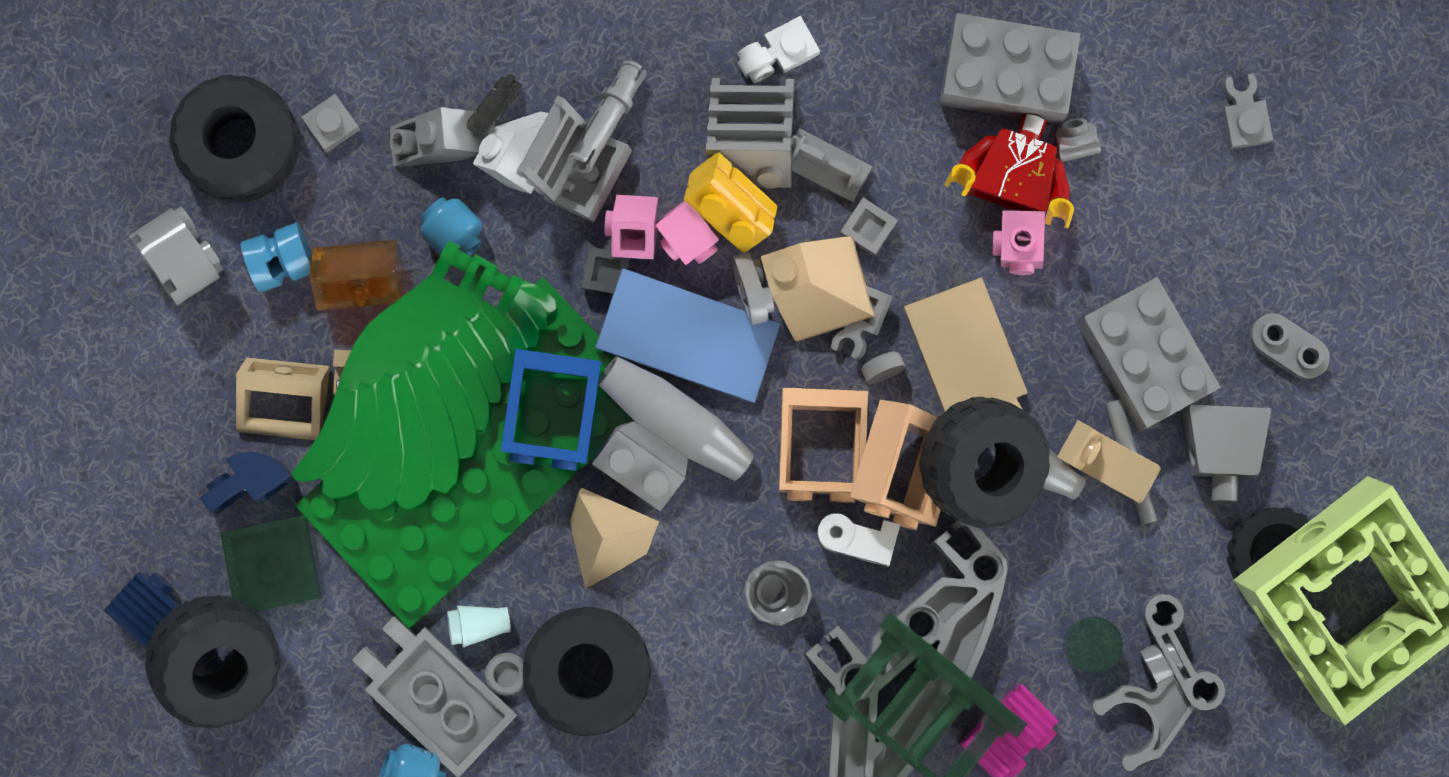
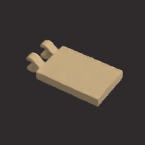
[903,277,1028,413]

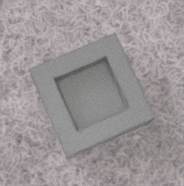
[301,94,361,153]
[840,198,898,257]

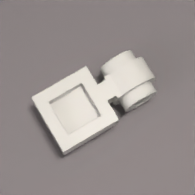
[737,16,820,83]

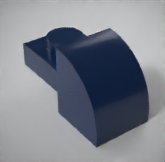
[200,452,295,514]

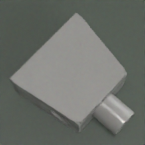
[1182,405,1271,502]

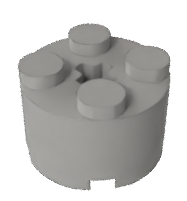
[128,206,223,306]

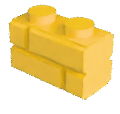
[684,152,777,253]

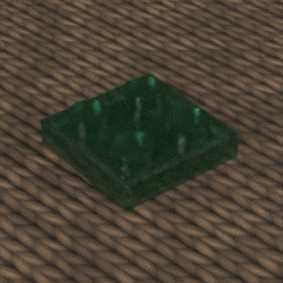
[220,515,322,612]

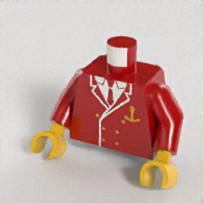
[944,114,1074,228]

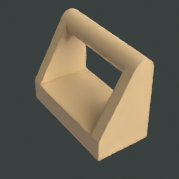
[236,358,330,440]

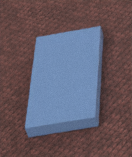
[595,269,780,403]

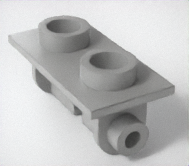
[791,128,873,203]

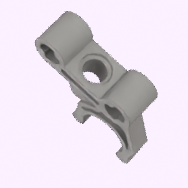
[1092,593,1225,771]

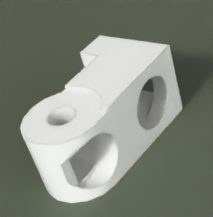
[818,514,900,567]

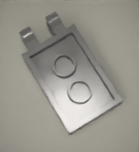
[352,615,518,777]

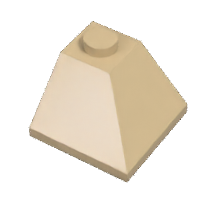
[761,236,875,342]

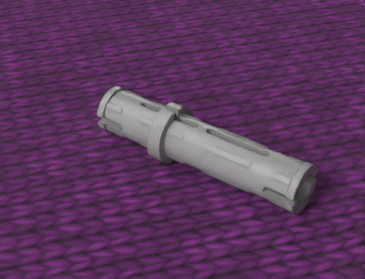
[567,61,647,173]

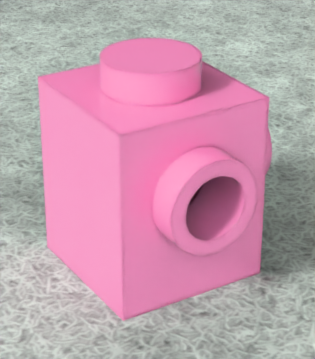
[605,195,658,259]
[655,201,721,265]
[993,211,1045,275]

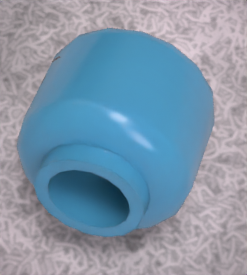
[420,197,482,256]
[379,744,446,777]

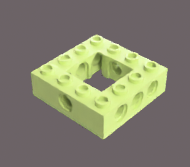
[1233,476,1449,725]

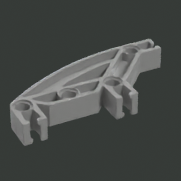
[805,521,1008,777]

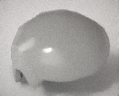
[744,560,812,626]

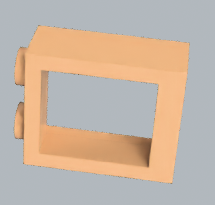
[778,388,868,503]
[850,400,941,530]

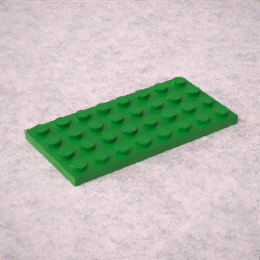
[295,277,632,629]

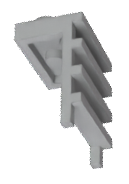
[706,78,794,189]
[516,95,633,223]

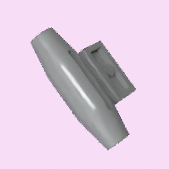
[592,357,754,511]

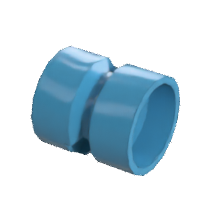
[241,222,316,293]

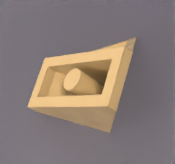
[570,488,659,589]

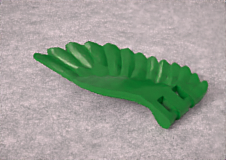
[292,240,556,510]

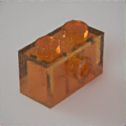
[309,240,403,311]

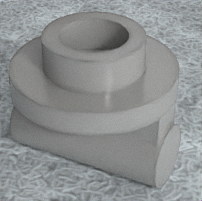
[1055,118,1101,162]

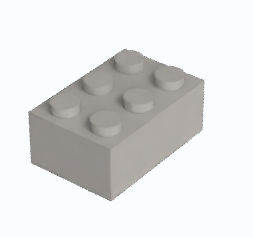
[939,13,1081,125]
[1077,277,1221,433]

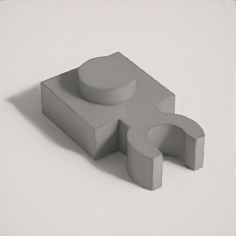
[1222,73,1273,149]
[831,286,893,360]

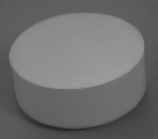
[861,351,906,384]
[485,653,524,696]

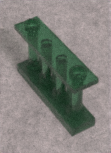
[823,613,1028,777]

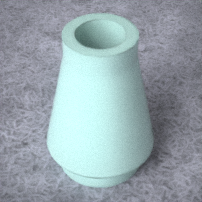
[447,605,511,648]

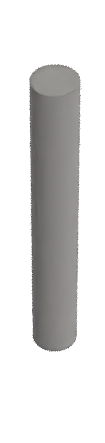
[1105,399,1157,525]

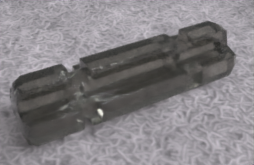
[467,74,522,138]

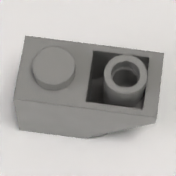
[390,107,483,167]

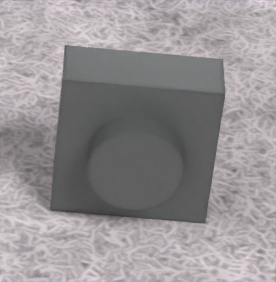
[581,247,631,295]

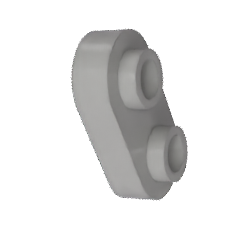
[731,252,774,325]
[1249,313,1330,380]

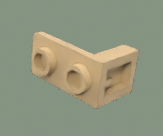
[1057,420,1161,503]

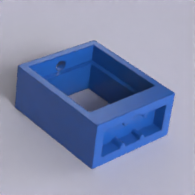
[501,349,601,471]

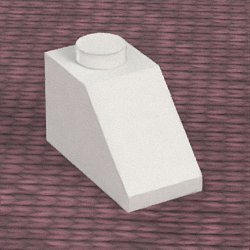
[473,111,548,194]

